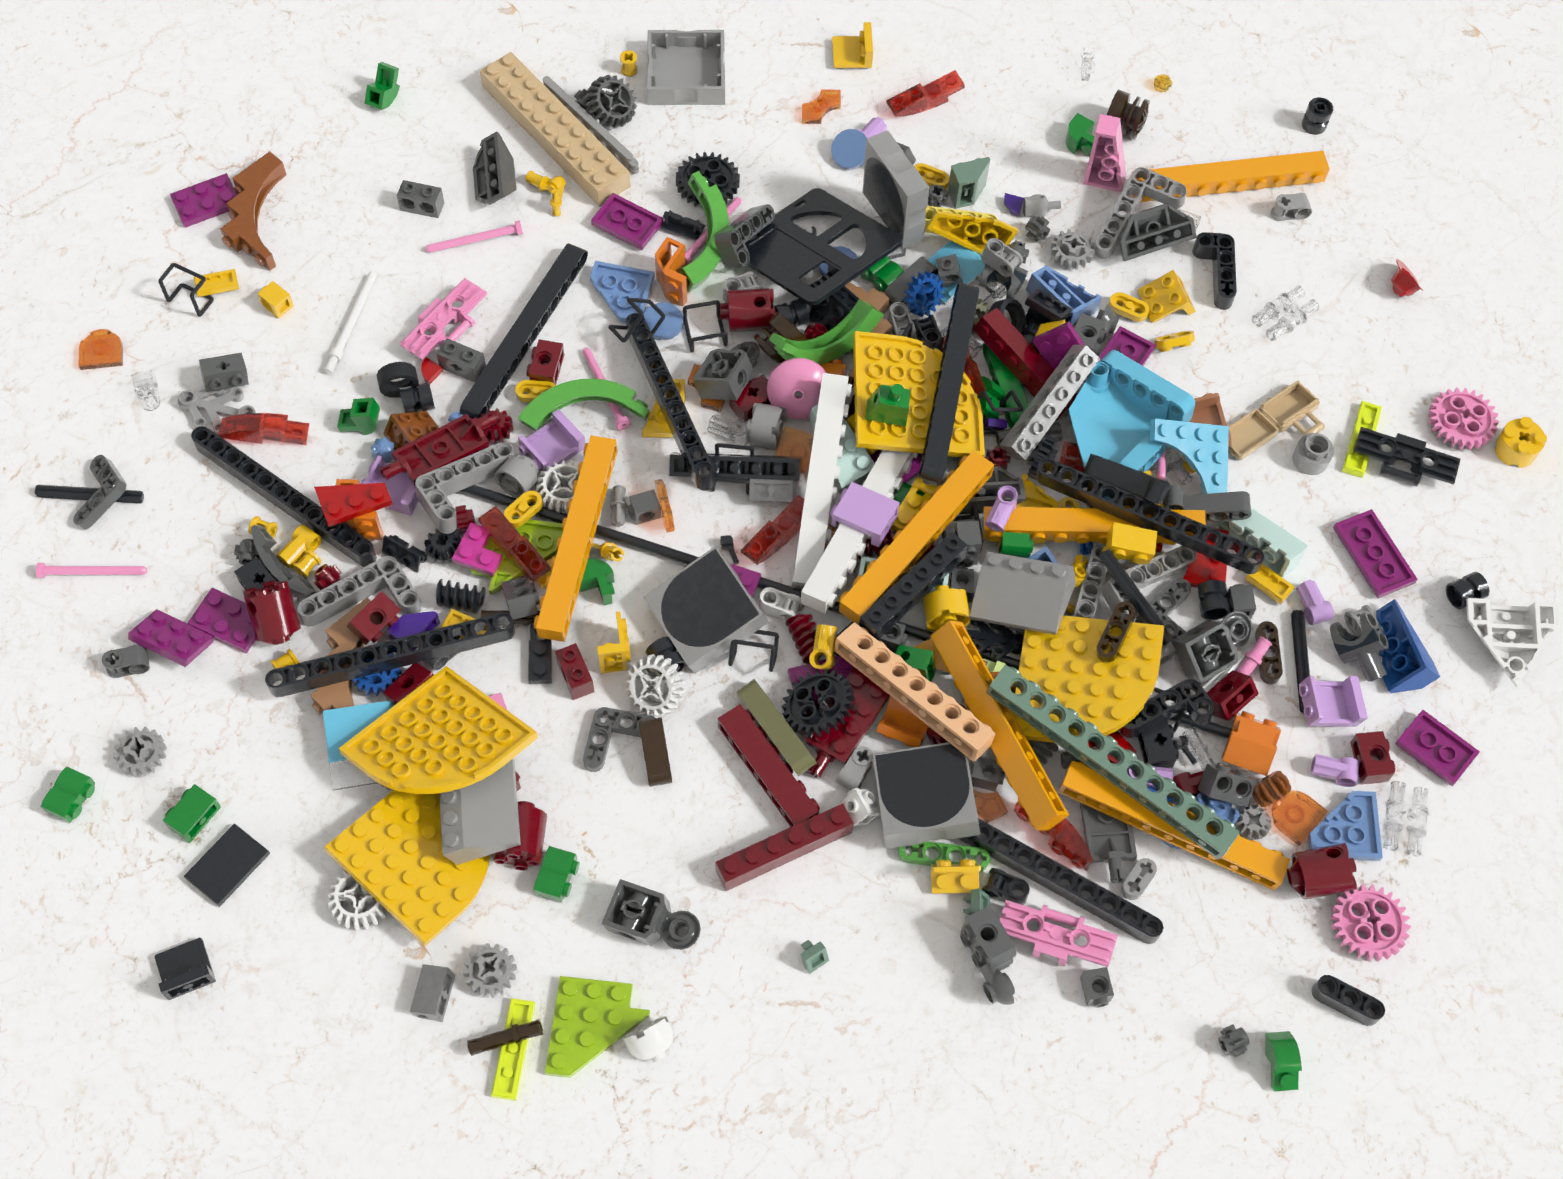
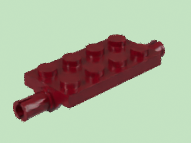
[379,410,500,486]
[805,661,890,779]

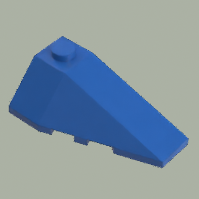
[1376,599,1440,693]

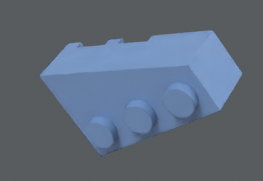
[1026,266,1102,326]

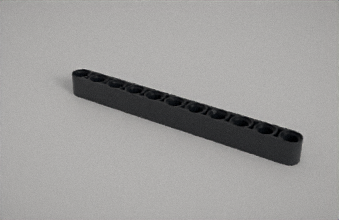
[460,243,588,419]
[919,282,979,483]
[626,313,715,491]
[191,426,377,567]
[1036,458,1265,574]
[265,613,515,697]
[957,818,1164,944]

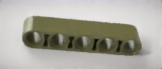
[736,679,817,777]

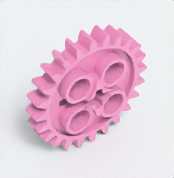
[1428,387,1499,450]
[1330,884,1411,962]

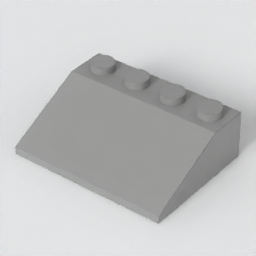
[970,552,1076,635]
[439,759,521,865]

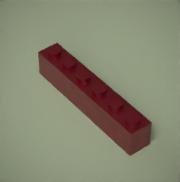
[972,308,1077,421]
[718,704,820,827]
[715,803,854,891]

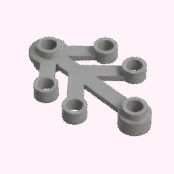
[178,387,257,437]

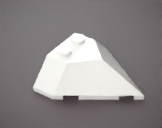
[1466,598,1559,687]

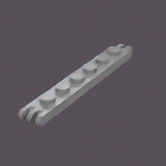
[543,76,639,174]

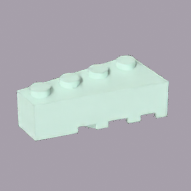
[809,405,875,496]
[1215,508,1308,578]

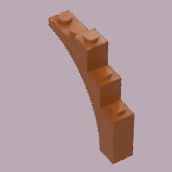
[220,151,287,271]

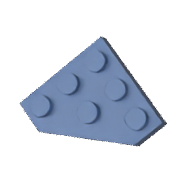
[590,261,655,323]
[1308,791,1383,861]

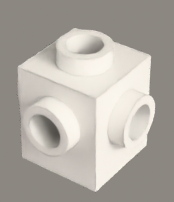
[840,788,881,826]

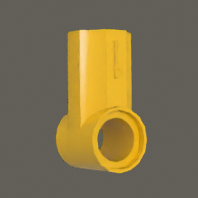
[276,524,322,569]
[809,624,837,671]

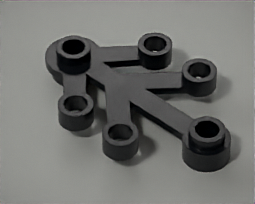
[966,611,1024,661]

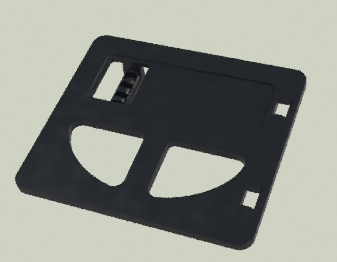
[745,188,903,306]

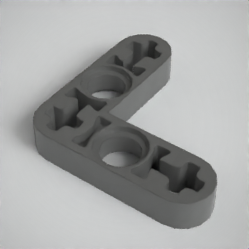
[73,455,127,530]
[1149,578,1192,654]
[583,707,655,772]

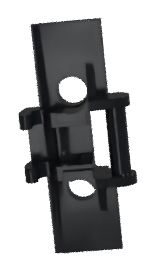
[1353,427,1461,486]

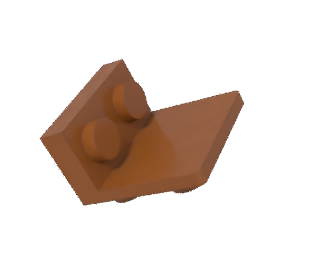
[383,411,439,450]

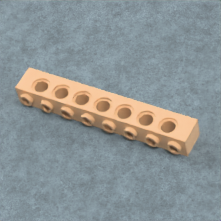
[834,622,995,762]

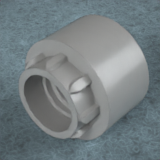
[1292,433,1334,475]
[495,455,538,498]

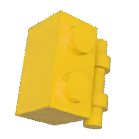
[1102,522,1157,564]

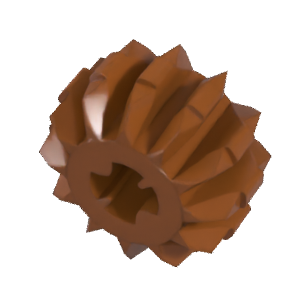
[1252,771,1291,807]

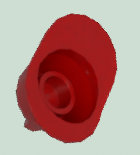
[1391,259,1424,297]

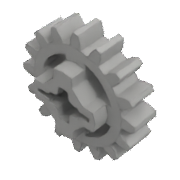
[1051,229,1095,270]
[113,726,167,777]
[463,943,517,998]

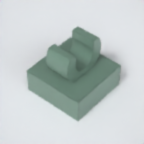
[963,889,990,915]
[800,940,829,974]

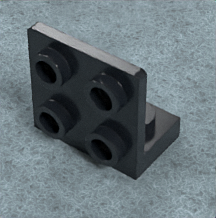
[809,286,859,332]
[1024,288,1073,325]
[155,937,216,1001]

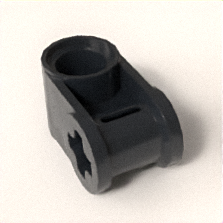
[912,314,942,349]
[982,868,1030,905]

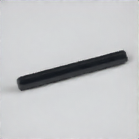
[34,484,144,503]
[1099,549,1174,645]
[1291,610,1310,713]

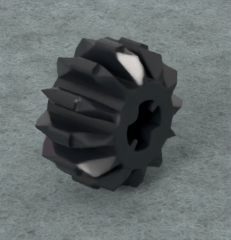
[424,527,461,564]

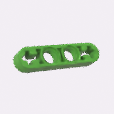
[898,841,990,872]

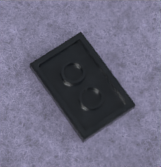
[184,823,270,907]

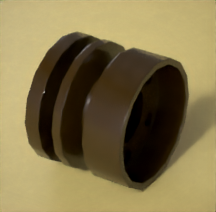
[1107,89,1150,140]
[754,311,808,363]

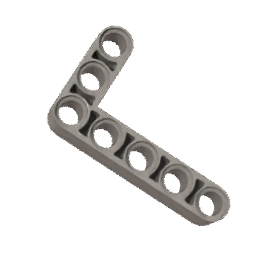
[1095,167,1187,259]
[415,442,514,534]
[1073,543,1107,618]
[1101,546,1197,624]
[297,556,422,626]

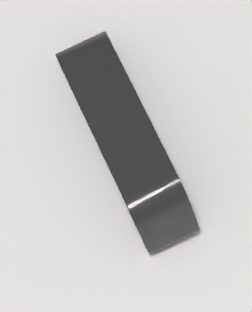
[715,204,775,269]
[1163,485,1252,522]

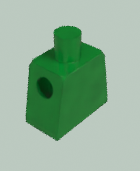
[865,384,910,427]
[895,645,936,682]

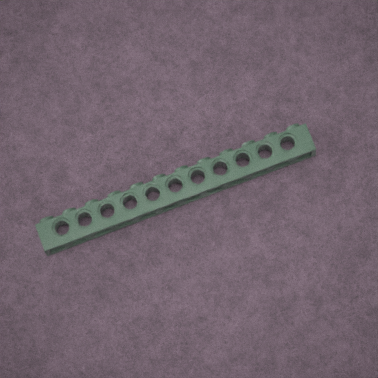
[986,665,1240,860]

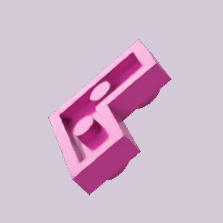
[452,523,503,577]

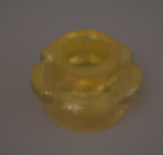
[1154,74,1173,92]

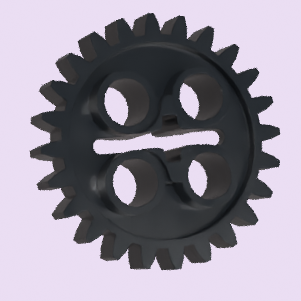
[676,152,740,209]
[781,668,855,738]

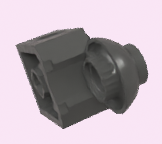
[1074,304,1119,356]
[692,341,760,401]
[1172,611,1253,684]
[601,879,701,950]
[960,905,1017,1005]

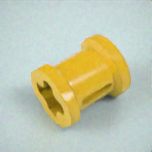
[620,50,638,77]
[248,516,278,539]
[292,549,322,579]
[270,648,300,669]

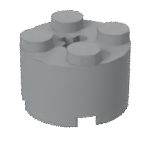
[746,403,787,449]

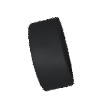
[989,298,1026,333]
[376,362,419,398]

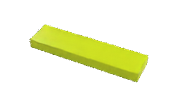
[1341,401,1382,478]
[491,998,536,1101]

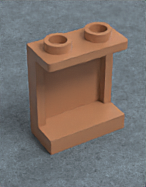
[1190,393,1232,446]

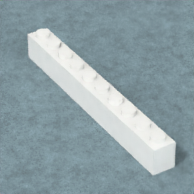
[792,373,852,588]
[801,450,919,614]

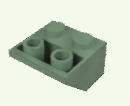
[948,157,990,209]

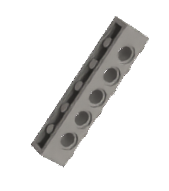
[999,345,1100,460]

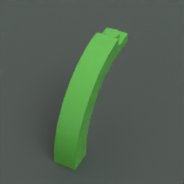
[680,171,729,293]
[769,299,884,365]
[518,379,650,432]

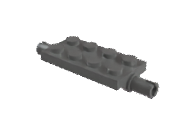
[1080,746,1137,883]

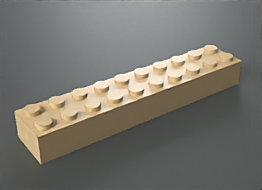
[480,52,631,207]

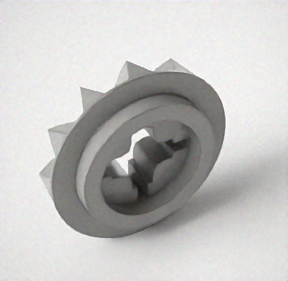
[1235,804,1272,840]

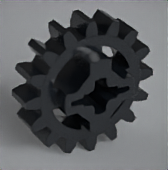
[1027,435,1058,480]

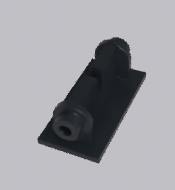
[661,210,706,241]
[382,535,428,573]

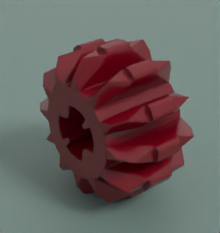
[480,408,514,445]

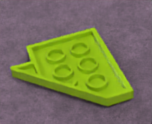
[471,514,563,595]
[545,976,650,1078]

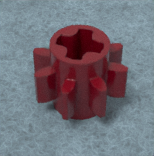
[804,323,828,340]
[984,446,1011,470]
[455,505,475,533]
[314,564,342,591]

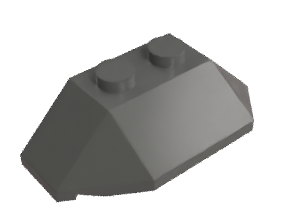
[473,131,517,205]
[1119,203,1197,261]
[936,466,1026,514]

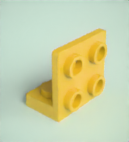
[832,22,873,68]
[1138,270,1196,323]
[597,611,631,674]
[931,859,981,894]

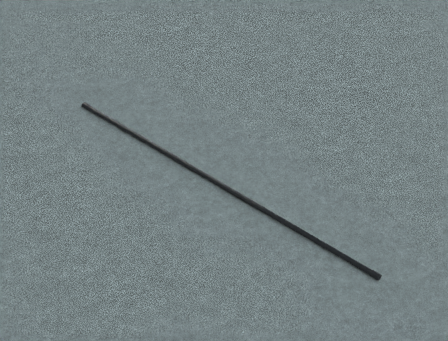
[458,485,1232,739]

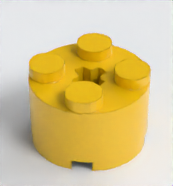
[1495,417,1547,468]
[922,585,970,632]

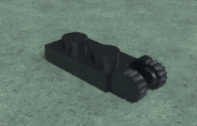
[528,624,552,684]

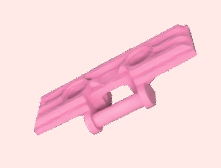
[399,278,487,360]
[1000,900,1118,967]

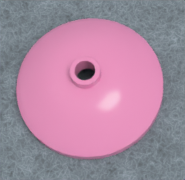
[767,358,826,420]

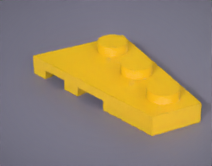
[642,379,685,438]

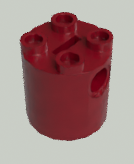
[720,288,775,332]
[243,580,301,645]
[493,801,547,871]
[1287,843,1357,900]

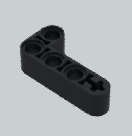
[1192,232,1237,310]
[1083,453,1172,505]
[1120,679,1214,738]

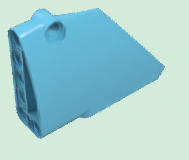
[1069,350,1195,500]

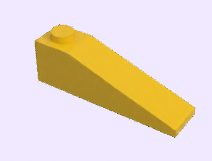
[927,211,1018,255]

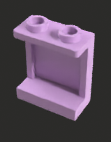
[518,409,585,471]
[361,455,419,516]
[830,482,900,547]
[1299,676,1368,727]

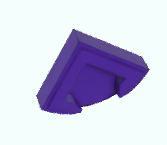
[1004,193,1023,217]
[983,418,1007,430]

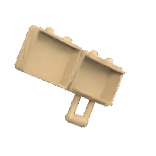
[1227,380,1325,460]

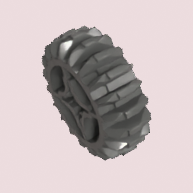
[585,75,638,129]

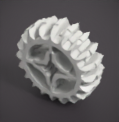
[536,459,579,515]
[625,654,686,716]
[327,870,387,931]

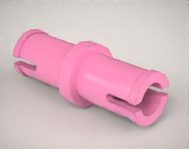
[1237,636,1272,676]

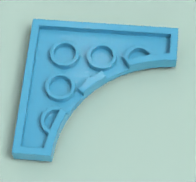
[1150,419,1229,494]

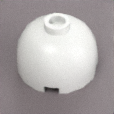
[622,1016,673,1062]

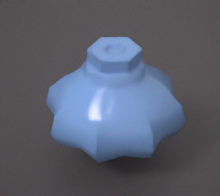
[371,437,395,462]

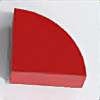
[421,357,443,384]

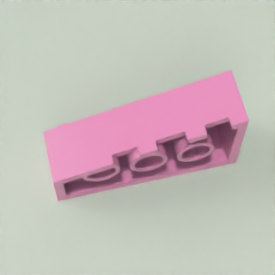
[1083,114,1126,192]

